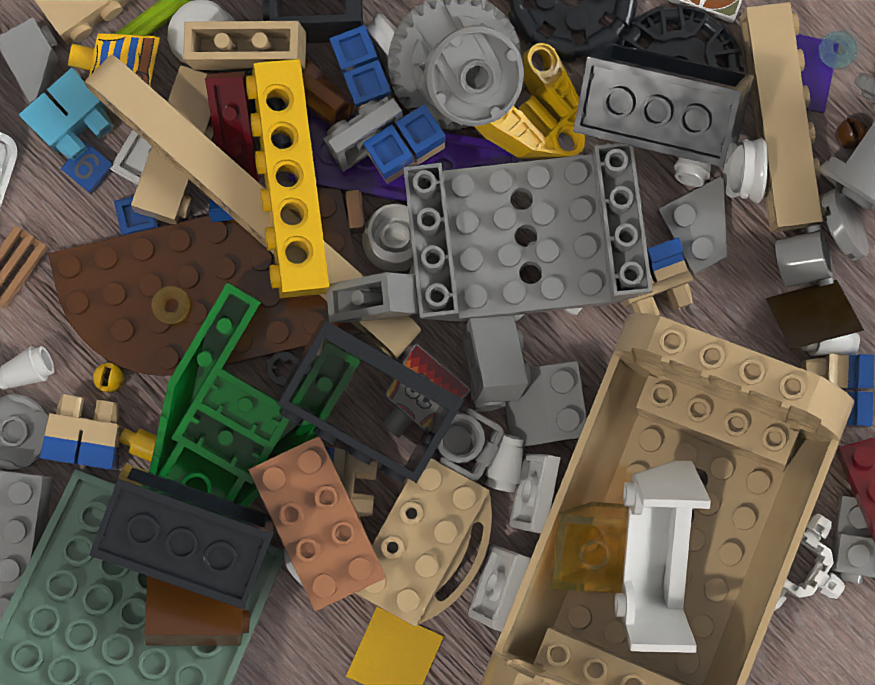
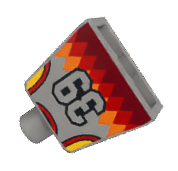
[381,343,471,438]

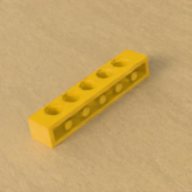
[246,59,329,298]

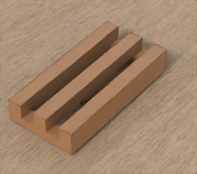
[0,225,49,308]

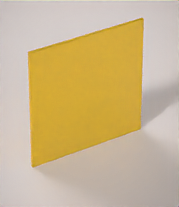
[346,607,444,685]

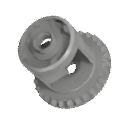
[388,0,524,130]
[820,73,875,211]

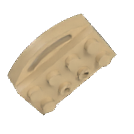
[356,458,492,627]

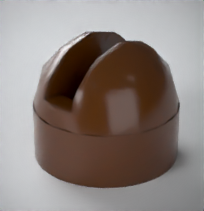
[835,118,867,149]

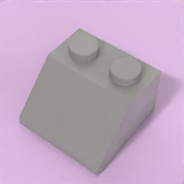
[505,361,587,447]

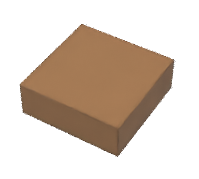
[346,190,365,234]

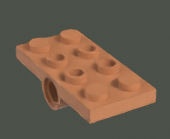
[248,437,386,612]

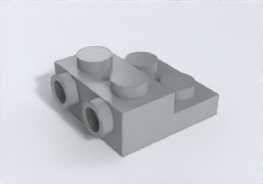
[323,97,403,172]
[830,496,875,583]

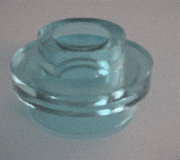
[819,31,857,69]

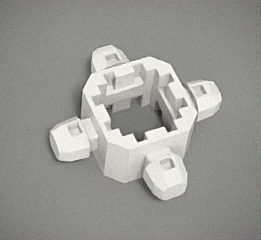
[774,514,845,611]

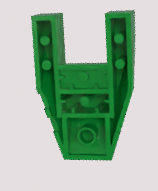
[149,281,361,507]

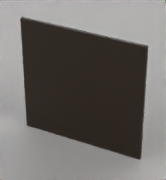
[766,280,864,350]

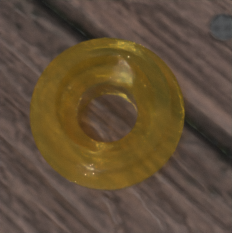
[152,286,190,324]

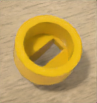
[93,362,125,393]

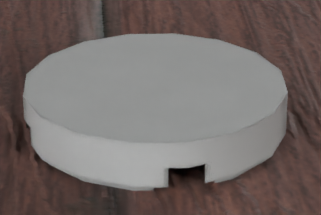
[822,187,869,261]
[0,394,49,470]

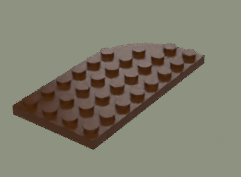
[48,188,362,377]

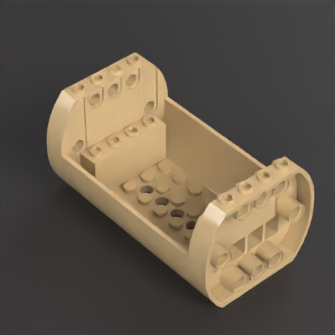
[479,313,854,685]

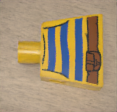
[68,33,160,86]

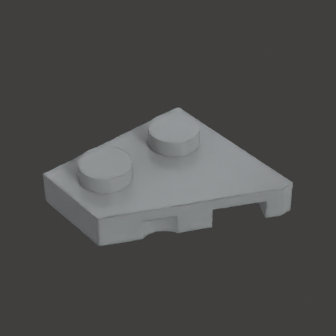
[657,176,727,276]

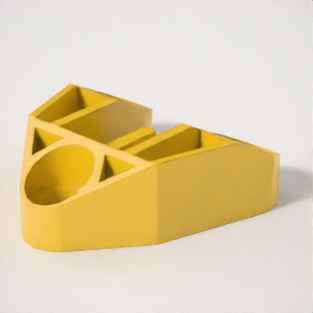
[474,43,586,160]

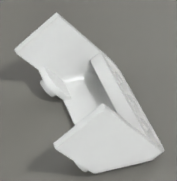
[614,460,711,653]

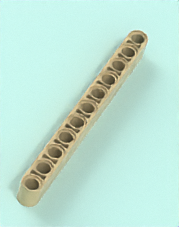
[84,55,421,359]

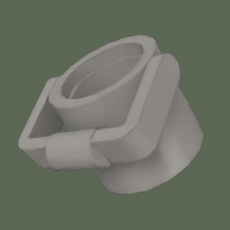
[775,224,834,288]
[435,408,504,480]

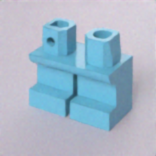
[19,68,114,162]

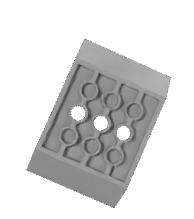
[403,143,653,321]

